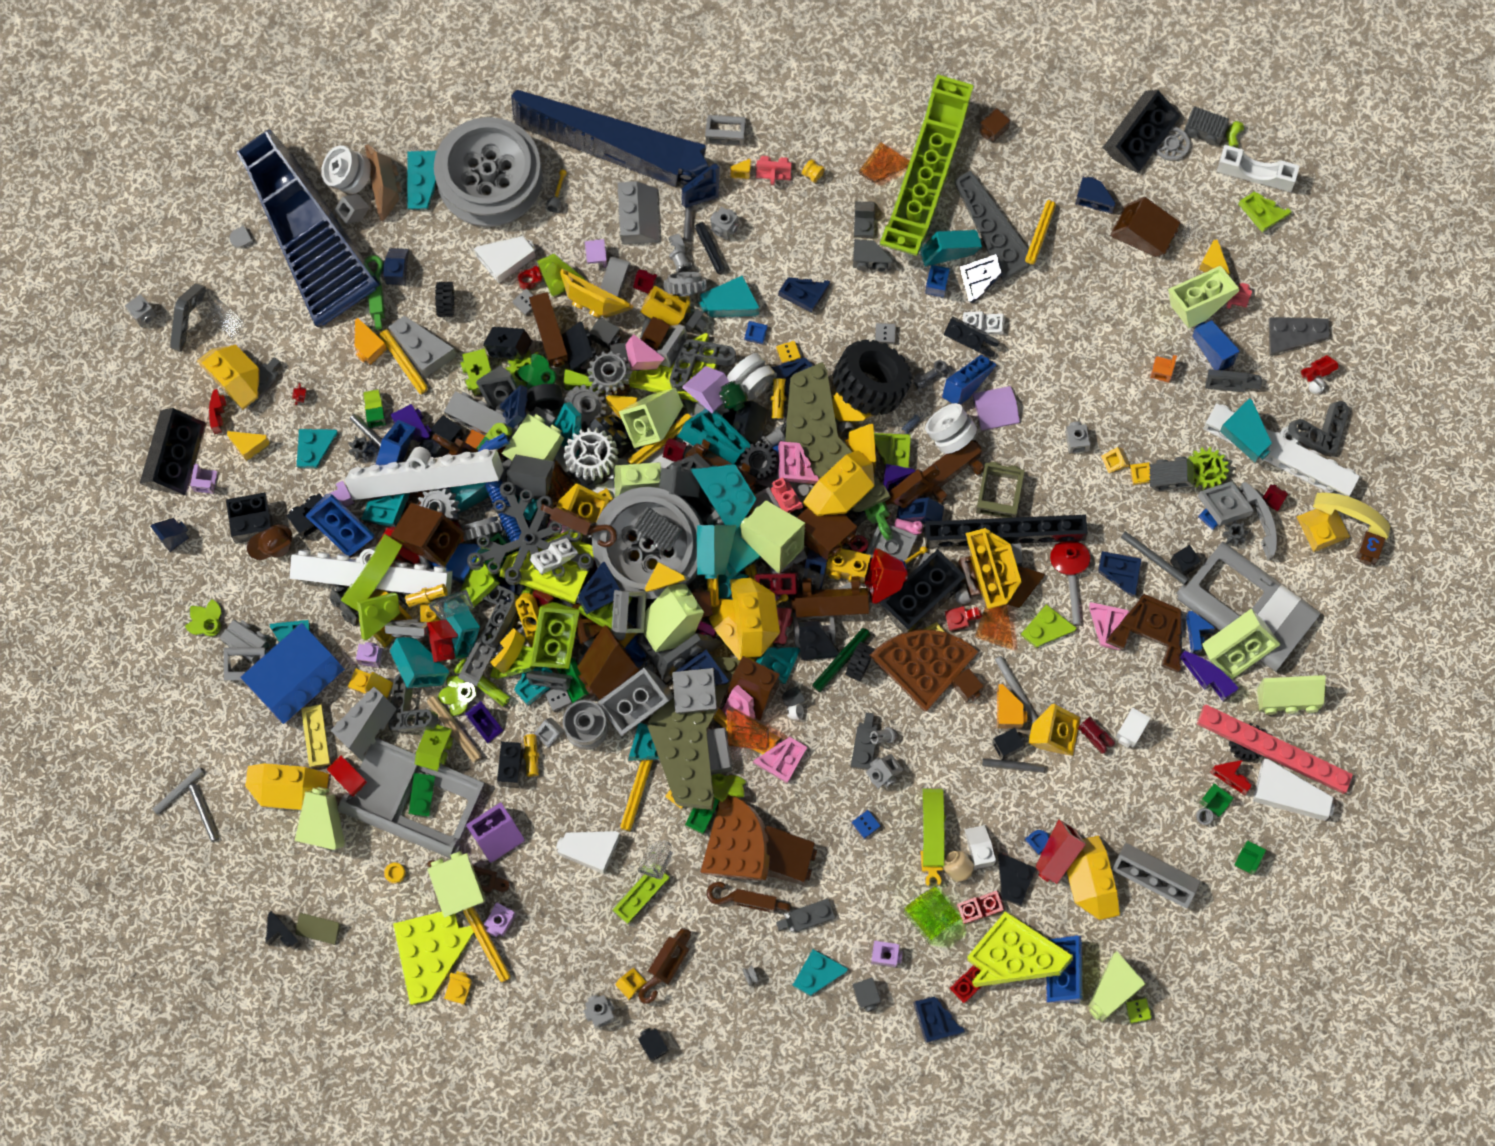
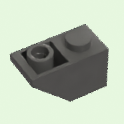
[853,239,892,272]

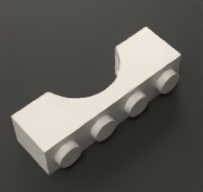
[1216,145,1300,192]

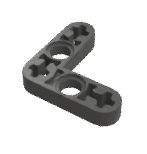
[170,283,206,352]
[669,340,737,392]
[1288,401,1349,455]
[482,585,519,647]
[388,674,439,733]

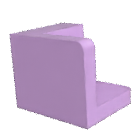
[585,239,607,268]
[190,464,217,494]
[329,481,354,507]

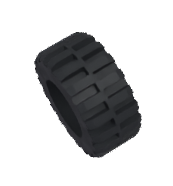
[833,339,912,415]

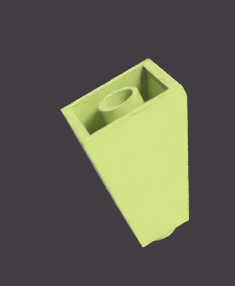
[619,388,683,448]
[501,414,564,461]
[613,462,661,498]
[741,500,805,573]
[644,584,704,652]
[295,787,345,850]
[427,851,486,917]
[1089,951,1145,1022]

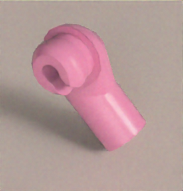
[894,519,923,535]

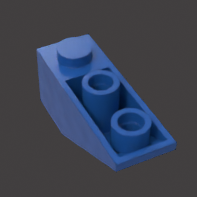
[942,355,997,405]

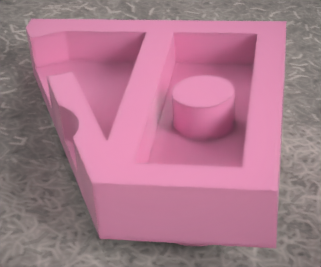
[778,441,818,484]
[1089,602,1128,650]

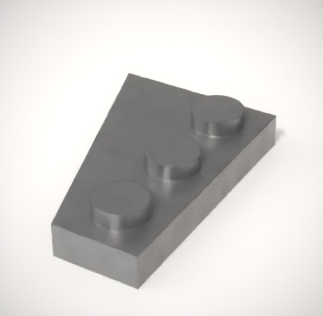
[1269,317,1329,356]

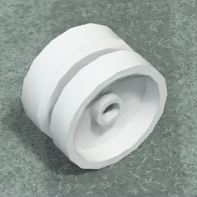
[322,146,371,194]
[727,353,777,401]
[925,403,977,454]

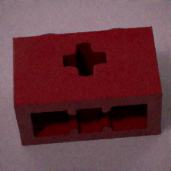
[755,572,799,595]

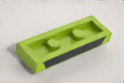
[612,864,670,925]

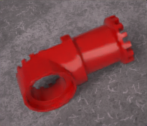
[518,266,544,290]

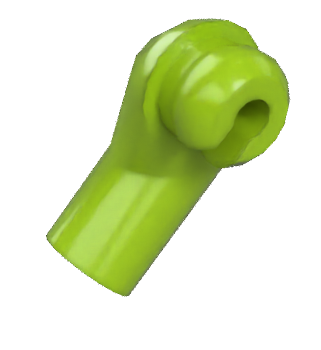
[1226,121,1244,148]

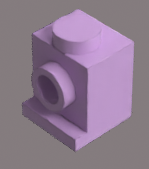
[356,642,383,668]
[484,902,516,937]
[871,941,903,968]

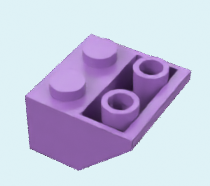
[466,802,525,864]

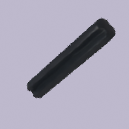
[695,222,726,274]

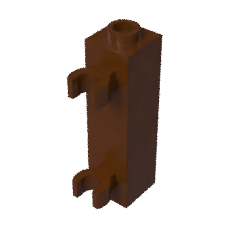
[529,292,569,367]
[685,439,756,494]
[922,440,984,504]
[792,576,869,617]

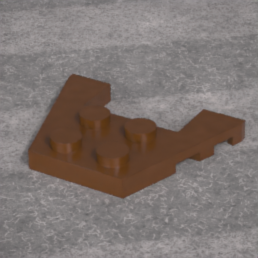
[1105,594,1181,673]

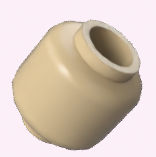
[943,851,974,882]

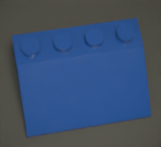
[240,623,345,724]

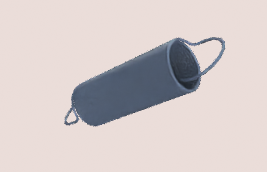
[899,413,923,434]

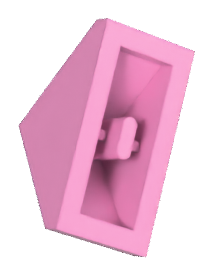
[625,334,665,370]

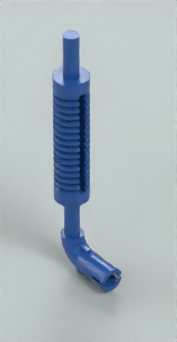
[478,432,529,550]

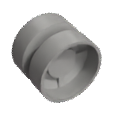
[563,700,608,750]

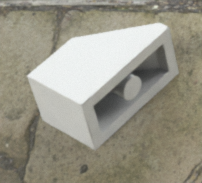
[1116,708,1150,748]
[964,825,996,870]

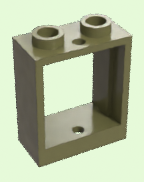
[976,462,1025,518]

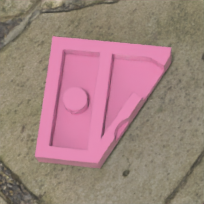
[722,685,756,736]
[752,737,807,783]

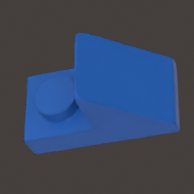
[925,265,950,298]
[1186,611,1215,655]

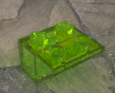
[903,886,962,945]

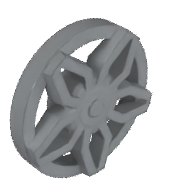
[1155,127,1190,161]

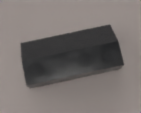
[1102,90,1181,173]
[140,408,206,496]
[880,549,966,633]

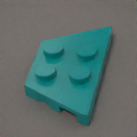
[691,464,756,533]

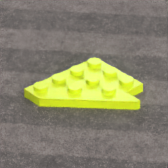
[629,333,720,403]
[499,530,594,604]
[393,912,474,1005]
[967,912,1073,987]

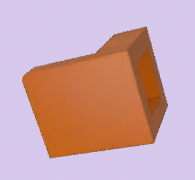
[1150,355,1177,383]

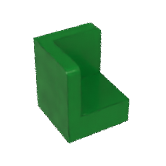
[1199,783,1234,817]
[1234,840,1266,875]

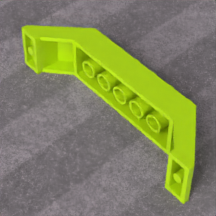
[880,74,974,256]

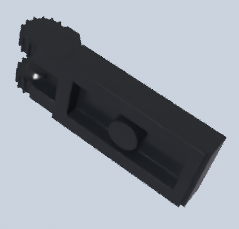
[944,316,1000,357]

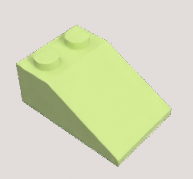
[1168,266,1239,329]

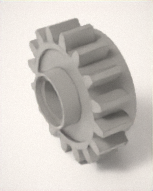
[664,272,707,296]
[587,351,631,395]
[563,385,607,429]
[418,488,460,522]
[463,516,505,541]

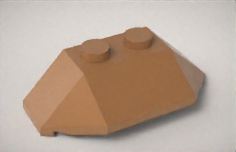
[365,145,402,221]

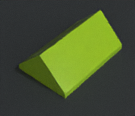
[530,602,579,669]

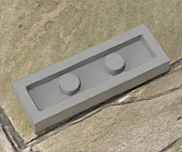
[458,631,497,686]

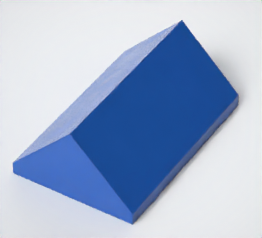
[306,494,375,557]
[1046,935,1082,1003]

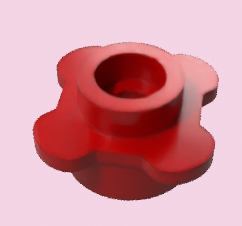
[292,383,306,405]

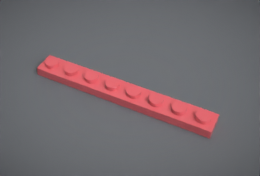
[1196,704,1353,794]

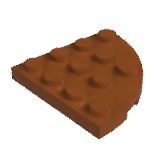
[870,630,978,711]
[700,795,770,881]

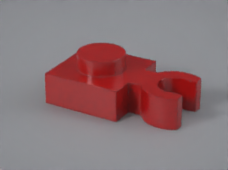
[1300,355,1339,382]

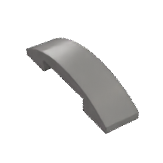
[1239,482,1277,561]

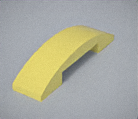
[1313,493,1390,540]

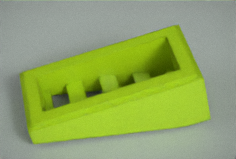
[564,369,604,394]

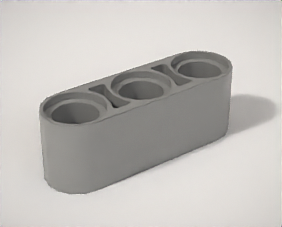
[600,257,631,298]

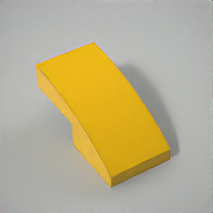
[490,628,526,674]

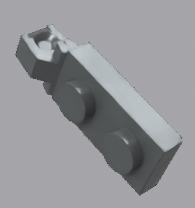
[249,357,282,408]
[1205,369,1262,392]
[850,712,877,771]
[776,898,835,933]

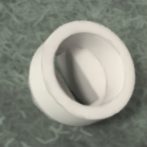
[1309,378,1325,394]
[787,704,804,720]

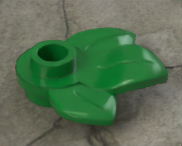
[517,354,556,390]

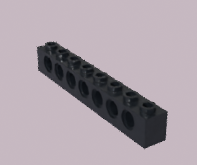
[924,514,1088,548]

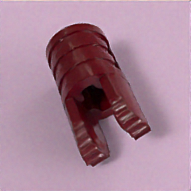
[1077,716,1115,754]

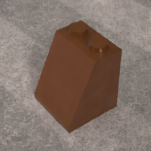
[1109,196,1181,257]
[390,503,465,568]
[797,508,857,560]
[577,625,639,700]
[725,656,780,721]
[766,826,818,886]

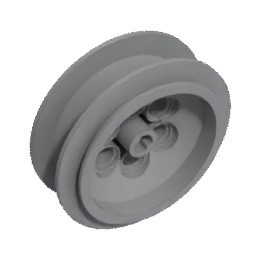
[434,117,543,227]
[592,487,704,599]

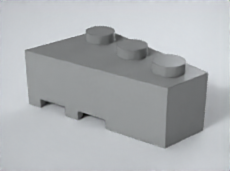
[388,316,457,378]
[330,687,396,762]

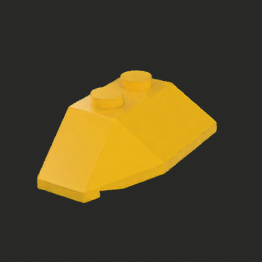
[560,269,633,318]
[197,344,260,410]
[803,450,875,516]
[966,528,1021,609]
[730,578,780,659]
[709,598,773,662]
[245,763,329,811]
[1066,835,1120,920]

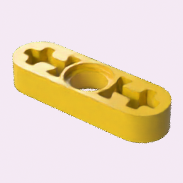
[515,593,539,647]

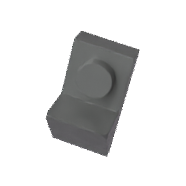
[854,201,874,238]

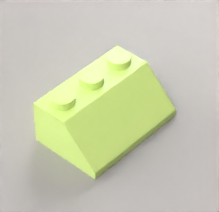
[1202,609,1281,680]
[1257,675,1326,715]

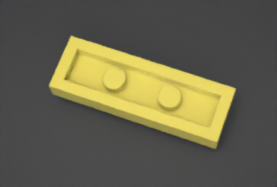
[301,704,331,768]

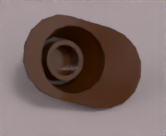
[246,525,293,560]

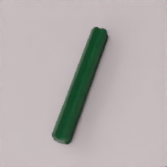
[812,628,870,692]

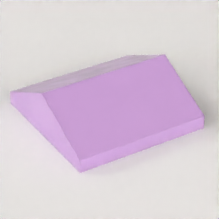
[682,366,729,413]
[972,386,1020,431]

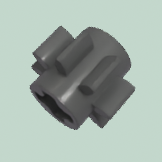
[348,436,373,461]
[1222,521,1248,547]

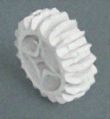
[564,427,618,481]

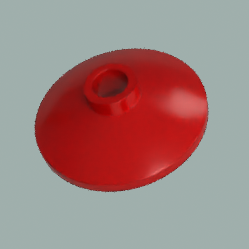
[1050,541,1090,575]

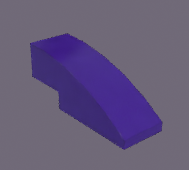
[1180,651,1239,702]

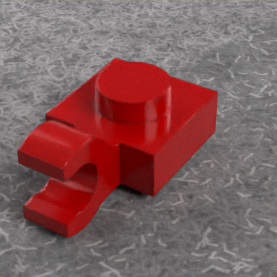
[945,606,982,632]

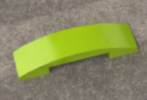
[341,534,402,611]
[922,789,944,867]

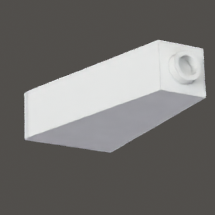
[1253,759,1335,821]

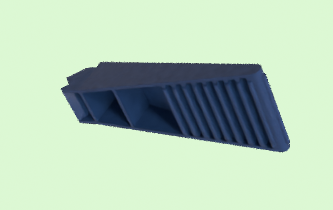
[511,90,709,187]
[236,129,381,328]

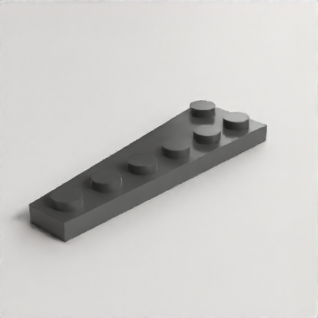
[954,170,1031,282]

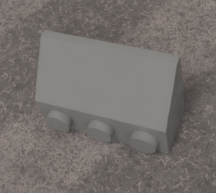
[617,181,660,245]
[597,667,674,736]

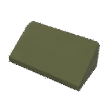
[295,913,341,945]

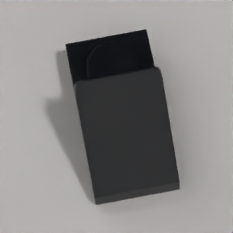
[265,911,301,949]

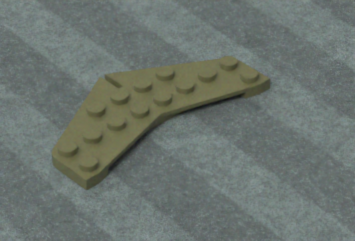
[785,362,890,512]
[647,656,740,810]

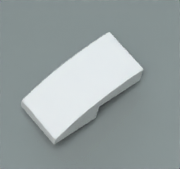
[963,311,1005,335]
[530,538,578,574]

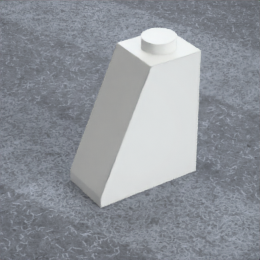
[474,236,536,284]
[556,831,621,874]

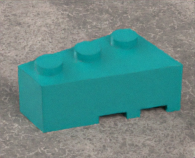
[677,409,751,465]

